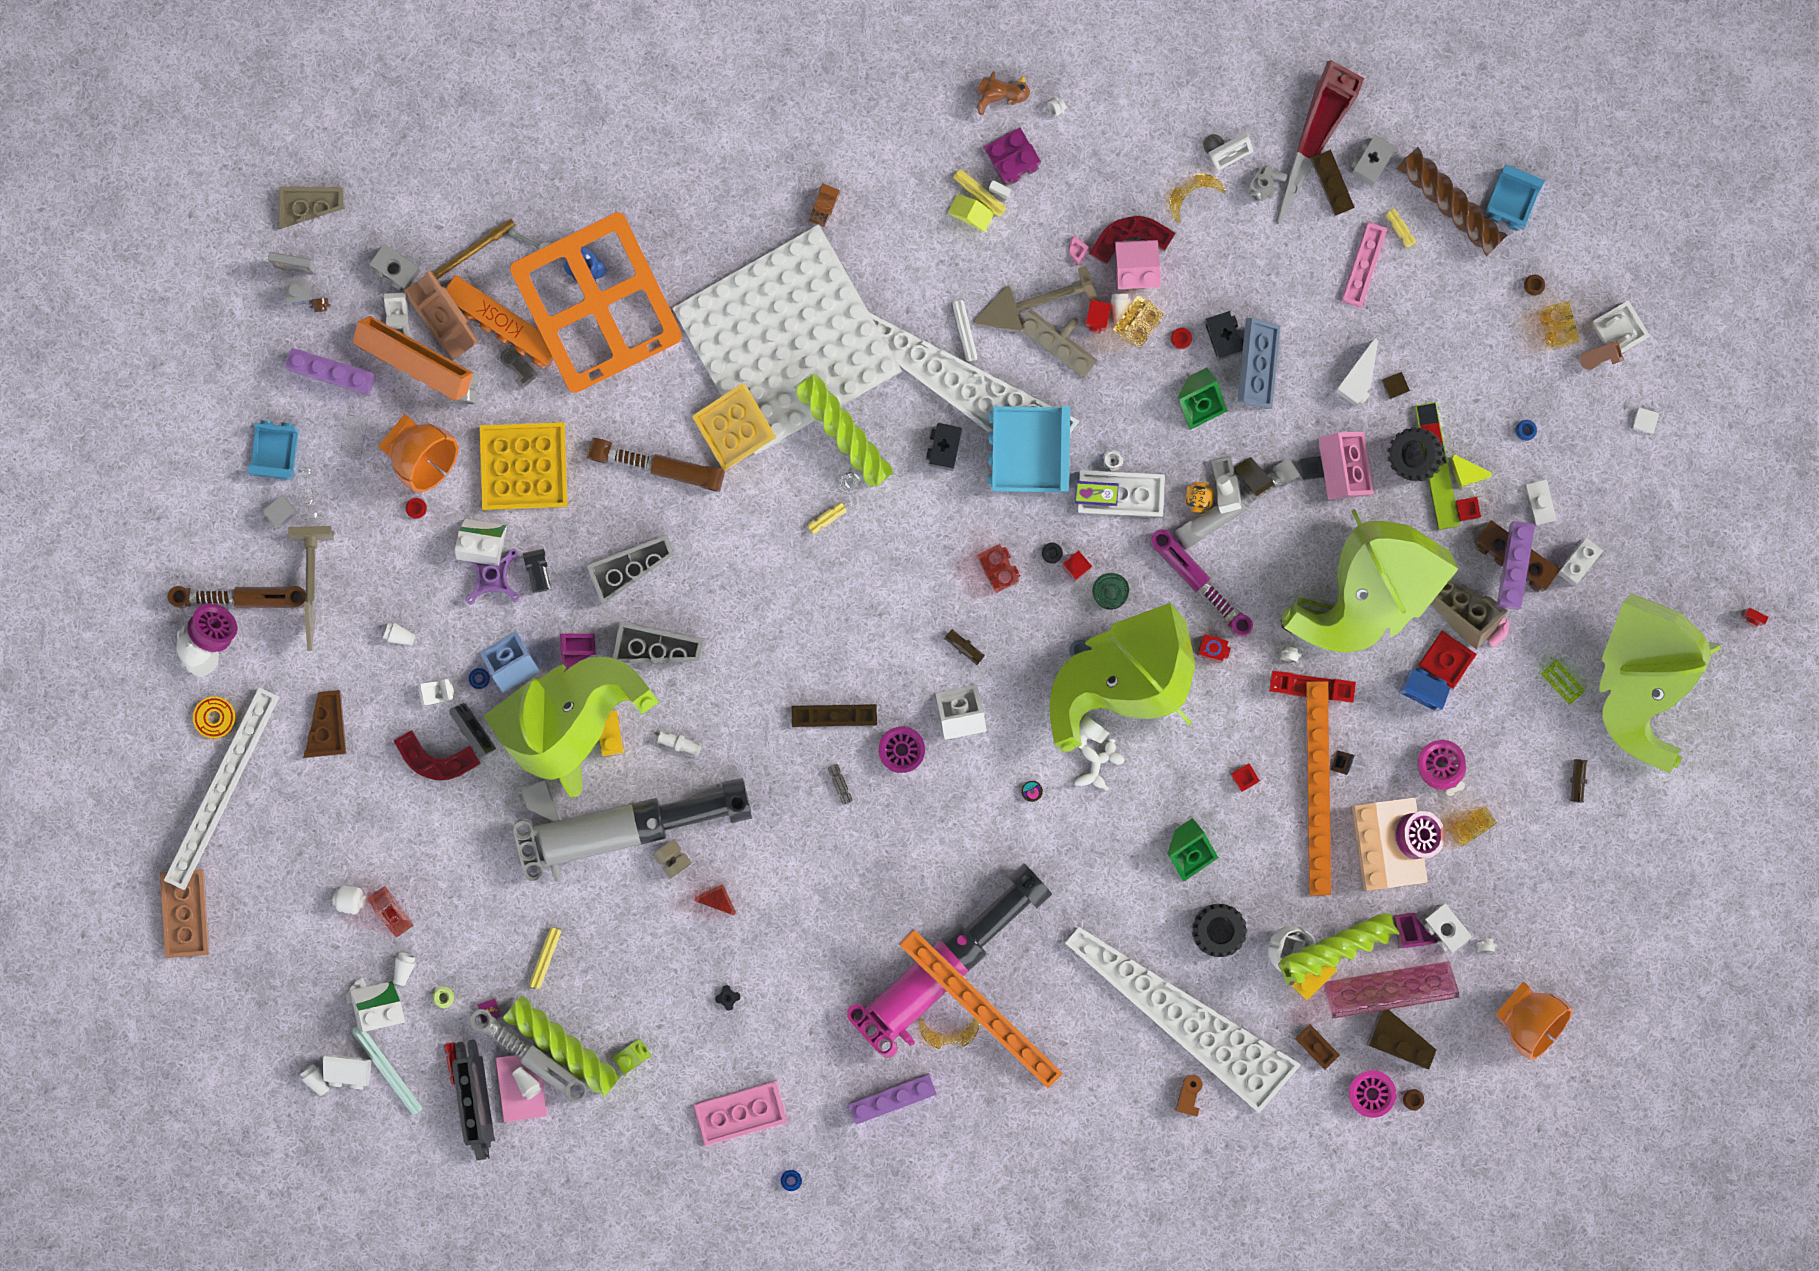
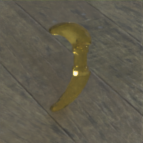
[1170,174,1226,223]
[919,1018,980,1049]

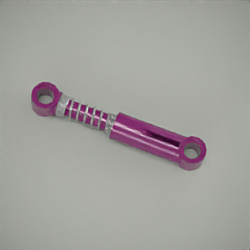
[1150,529,1253,637]

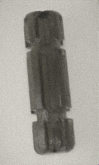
[828,764,853,805]

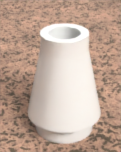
[1110,294,1131,324]
[383,622,416,646]
[393,952,416,986]
[300,1064,330,1097]
[512,1067,542,1100]

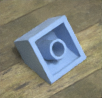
[480,631,540,693]

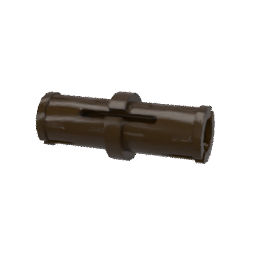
[944,629,985,665]
[1570,759,1588,803]

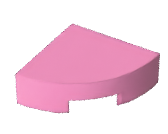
[1069,236,1090,265]

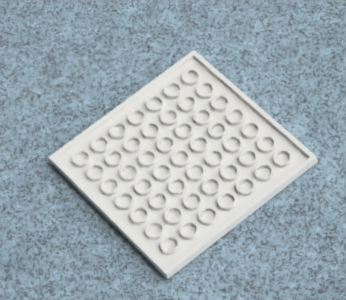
[672,225,902,455]

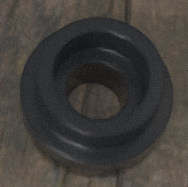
[1042,542,1063,564]

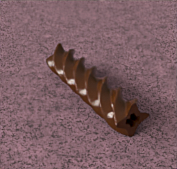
[1396,147,1508,257]

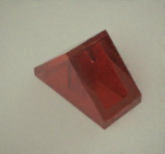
[694,884,736,916]

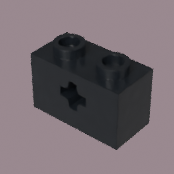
[1204,311,1244,361]
[926,423,962,471]

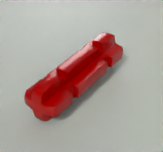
[444,1042,457,1085]

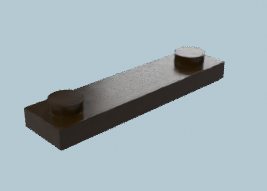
[792,704,877,727]

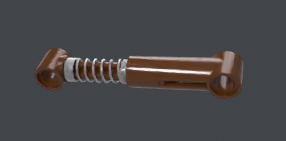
[587,437,725,492]
[167,586,306,609]

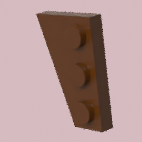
[303,690,347,758]

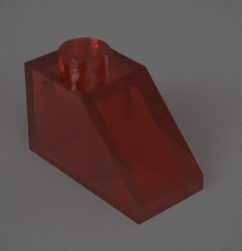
[368,886,414,938]

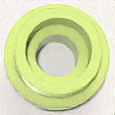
[433,987,454,1008]

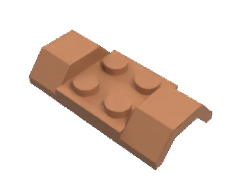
[404,270,479,361]

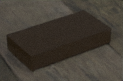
[1234,457,1274,497]

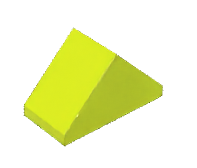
[947,194,994,232]
[1449,454,1492,488]

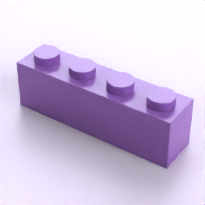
[285,348,376,396]
[1496,521,1535,610]
[849,1073,937,1125]

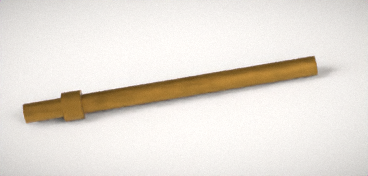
[433,219,515,280]

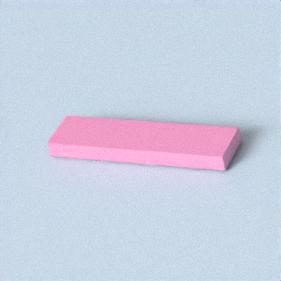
[1341,222,1387,308]

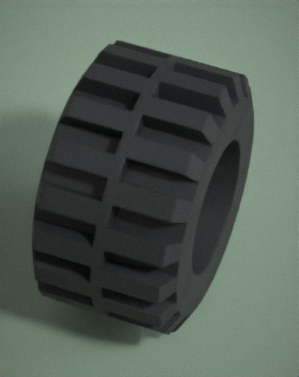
[1388,427,1445,481]
[1192,904,1247,957]

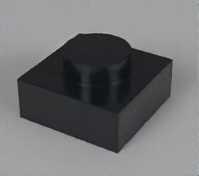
[1299,456,1324,481]

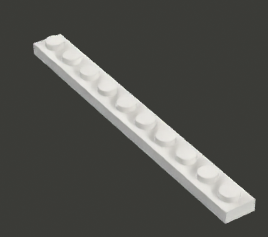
[164,687,279,890]

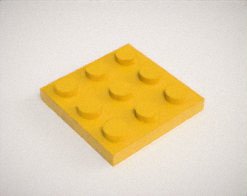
[692,383,776,471]

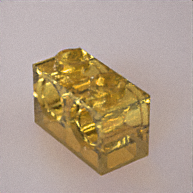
[1113,296,1164,348]
[1539,301,1580,350]
[1447,805,1497,847]

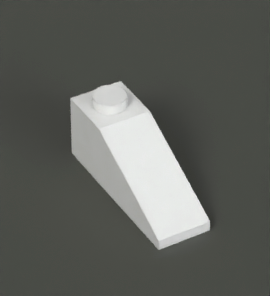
[1335,339,1378,406]

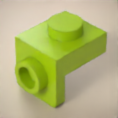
[612,1039,651,1075]

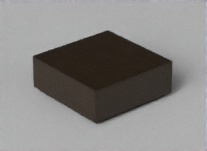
[1382,372,1410,400]

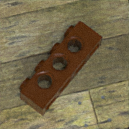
[1474,520,1561,592]

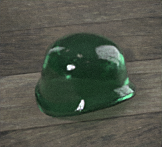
[1092,573,1130,610]

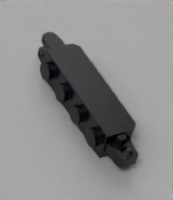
[452,1039,495,1161]

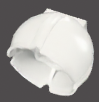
[1268,925,1316,972]

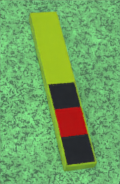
[1414,402,1460,530]

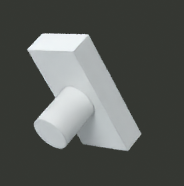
[1216,475,1241,514]
[1525,480,1557,526]

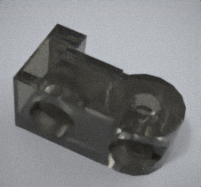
[500,348,538,390]

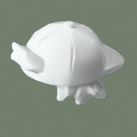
[176,625,219,677]

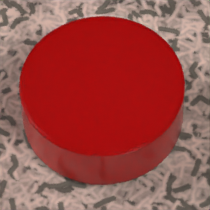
[1171,328,1192,349]

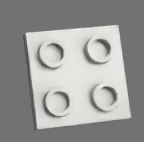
[1591,300,1650,353]

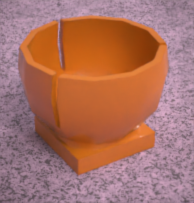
[378,414,459,493]
[1495,982,1573,1060]

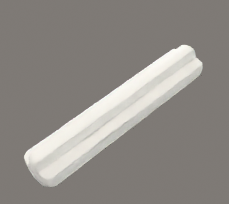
[952,300,977,362]

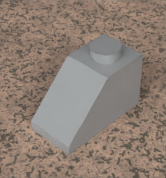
[519,780,560,821]

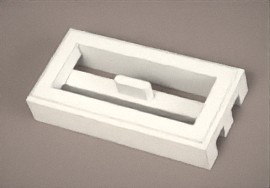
[1209,133,1254,171]

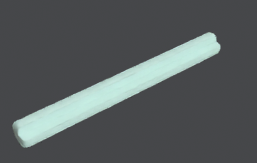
[351,1025,422,1115]

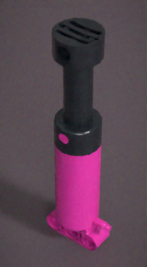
[847,863,1053,1058]

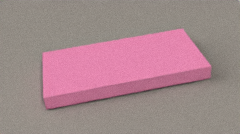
[693,1081,787,1146]

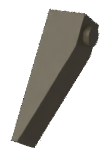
[1431,581,1508,650]

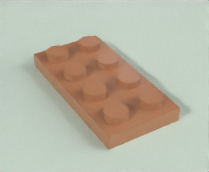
[160,869,210,958]

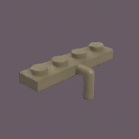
[1021,309,1097,378]

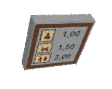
[268,252,317,274]

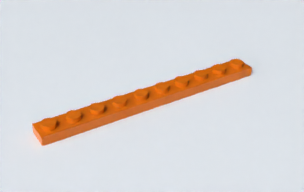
[1306,682,1331,895]
[898,929,1063,1088]

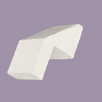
[384,292,410,337]

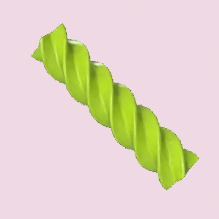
[794,373,894,487]
[1278,913,1399,985]
[503,995,622,1098]

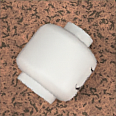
[333,885,366,914]

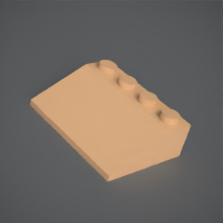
[1352,798,1427,891]

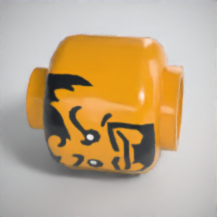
[1185,481,1214,513]

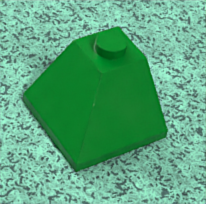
[1178,367,1228,430]
[1167,818,1219,882]

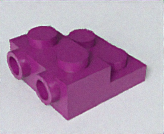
[983,127,1041,185]

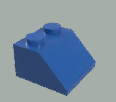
[1398,668,1450,712]

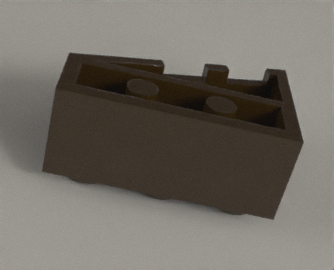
[1366,1005,1437,1070]

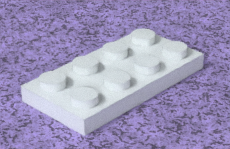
[1078,470,1165,518]

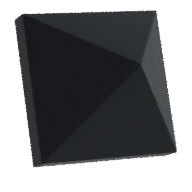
[1331,750,1355,775]

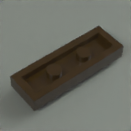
[1310,149,1355,216]

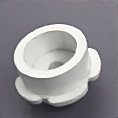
[1047,96,1066,117]
[1102,450,1123,471]
[1281,646,1301,663]
[1476,938,1497,955]

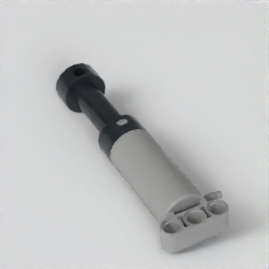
[513,778,753,882]

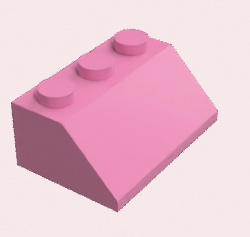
[1318,432,1374,500]

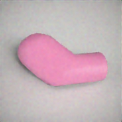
[1487,617,1510,647]

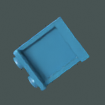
[1484,165,1545,231]
[248,420,299,480]

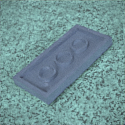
[1237,318,1281,409]

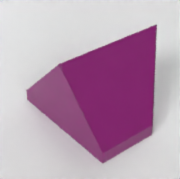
[560,633,596,671]
[1394,912,1438,948]

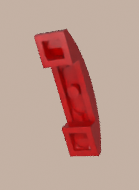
[1269,670,1356,703]

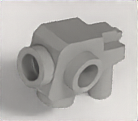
[1246,165,1287,202]

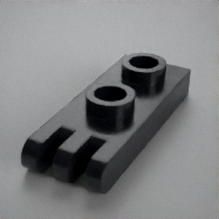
[449,703,496,758]

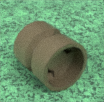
[653,839,692,879]

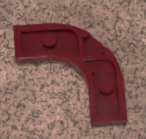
[1089,216,1176,265]
[393,730,481,781]

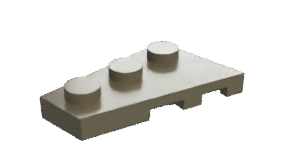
[279,187,344,229]

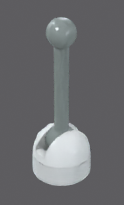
[508,228,551,249]

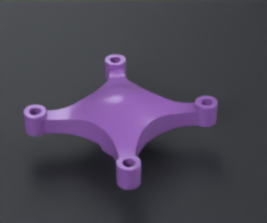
[466,549,520,605]

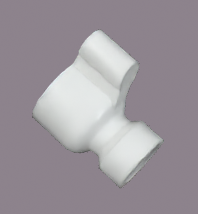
[1079,714,1110,749]

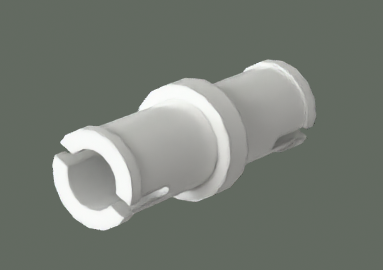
[657,730,702,757]

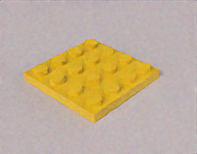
[480,422,568,511]

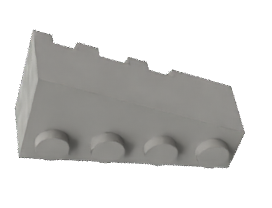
[587,534,674,605]
[612,621,706,663]

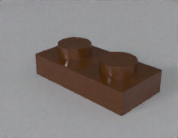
[1294,1024,1340,1070]

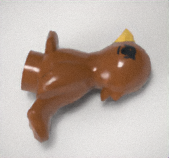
[976,71,1030,115]

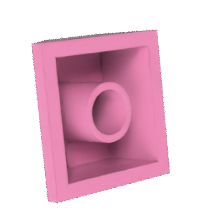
[1115,240,1160,289]

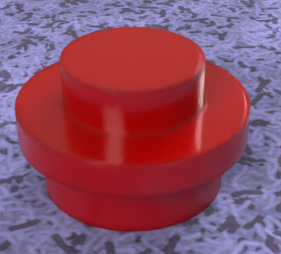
[405,498,427,519]

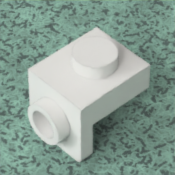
[418,679,454,706]

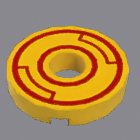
[193,696,236,739]

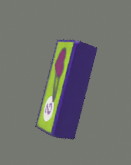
[1075,481,1119,506]

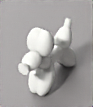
[1075,739,1124,792]

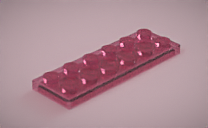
[1323,961,1459,1019]

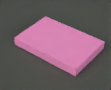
[496,1055,547,1122]

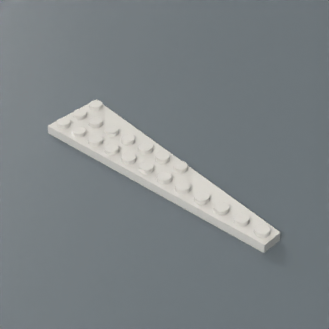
[869,312,1080,434]
[1065,927,1301,1113]

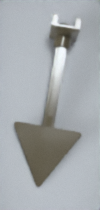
[974,266,1099,332]
[288,526,334,651]

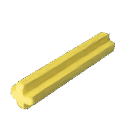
[953,169,1007,217]
[529,927,561,989]

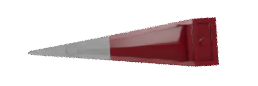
[1276,60,1364,224]

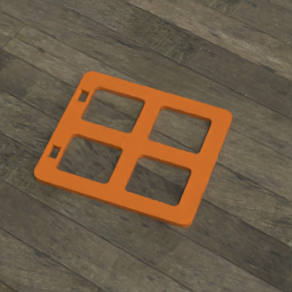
[510,212,682,393]

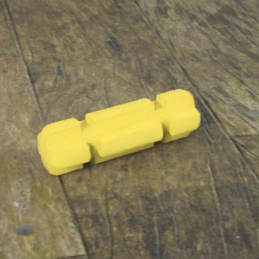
[1385,209,1416,248]
[808,502,846,534]

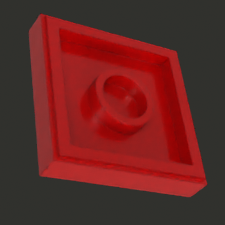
[1418,630,1477,689]

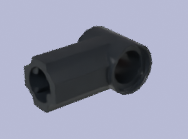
[523,548,551,593]

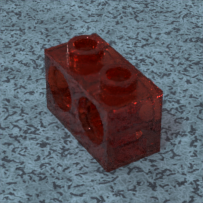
[977,544,1021,594]

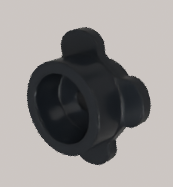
[715,985,741,1011]

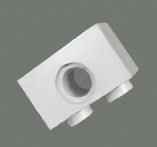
[1558,538,1603,586]
[1423,903,1472,953]

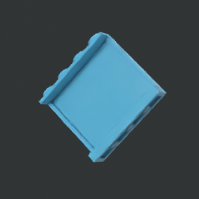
[988,405,1070,493]

